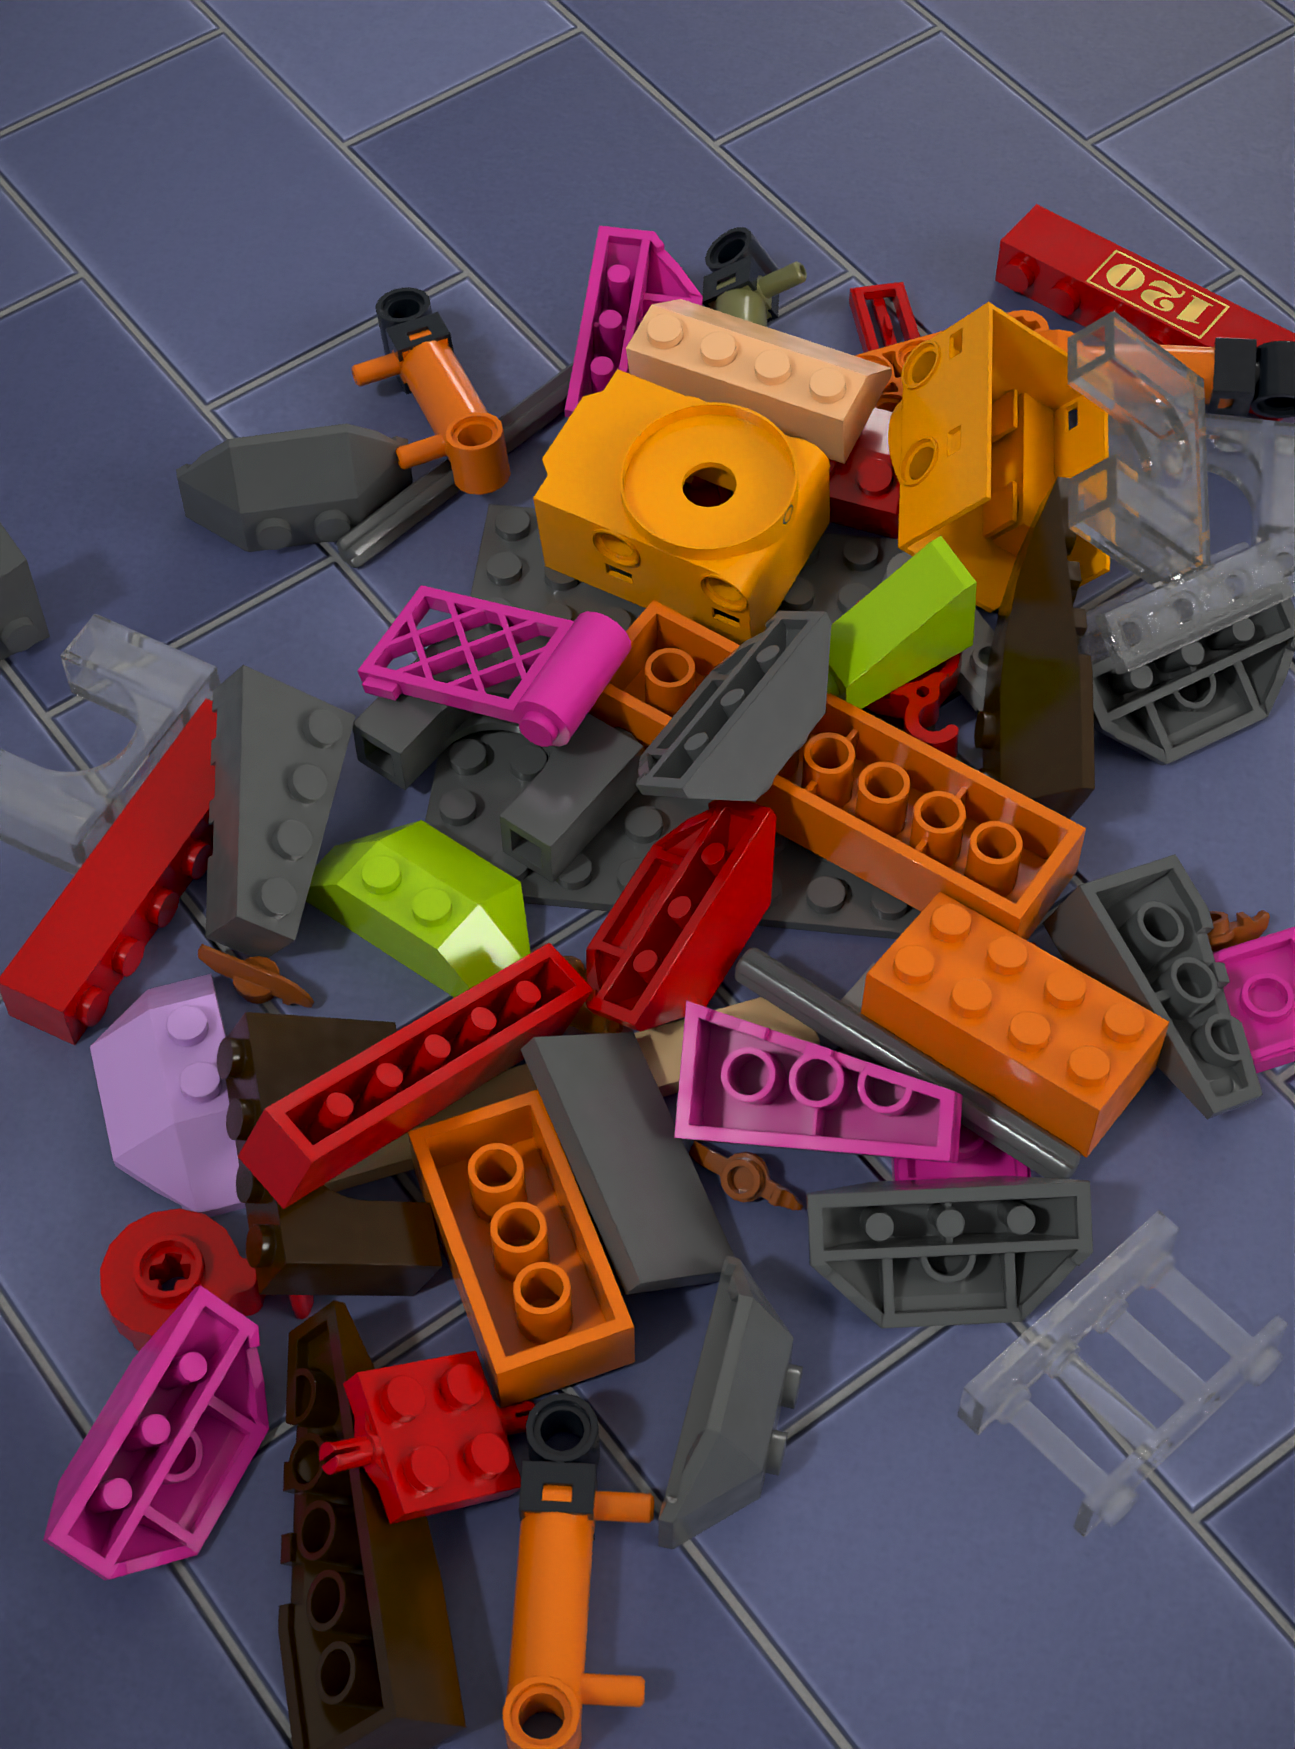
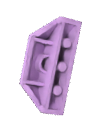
[90,974,246,1217]

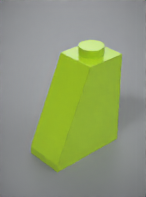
[827,536,977,709]

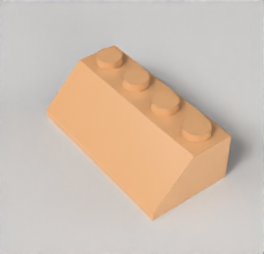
[626,299,892,464]

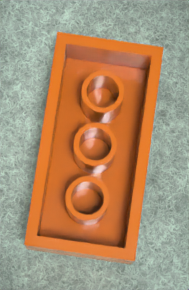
[861,891,1169,1158]
[408,1089,635,1407]

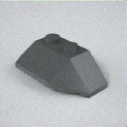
[176,423,413,552]
[1092,578,1295,765]
[636,611,832,802]
[806,1176,1093,1328]
[658,1255,803,1549]

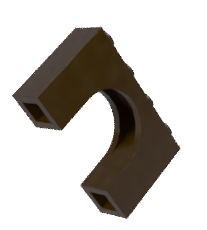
[217,1012,442,1296]

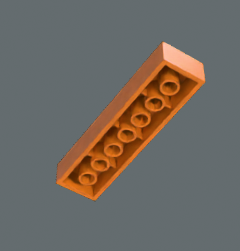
[589,600,1086,940]

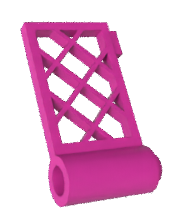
[357,585,631,747]

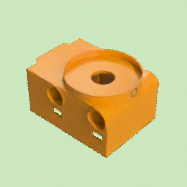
[888,302,1110,613]
[533,369,830,645]

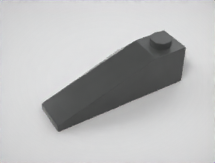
[1042,854,1263,1119]

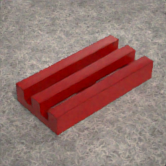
[849,282,920,353]

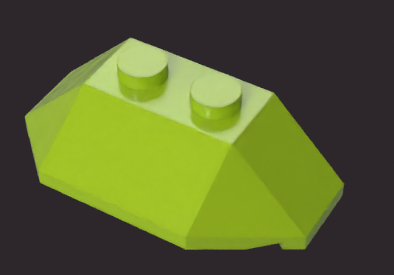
[306,820,531,998]

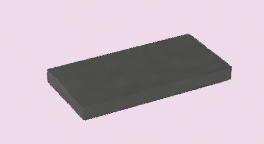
[521,1032,735,1295]

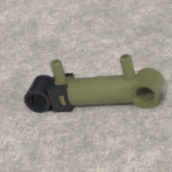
[702,227,807,327]

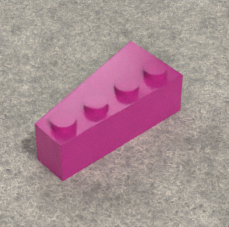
[674,1001,963,1164]

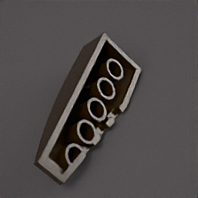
[974,477,1095,819]
[278,1300,466,1749]

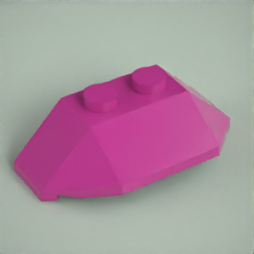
[565,226,703,417]
[43,1285,269,1581]

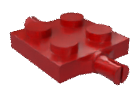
[319,1350,535,1524]

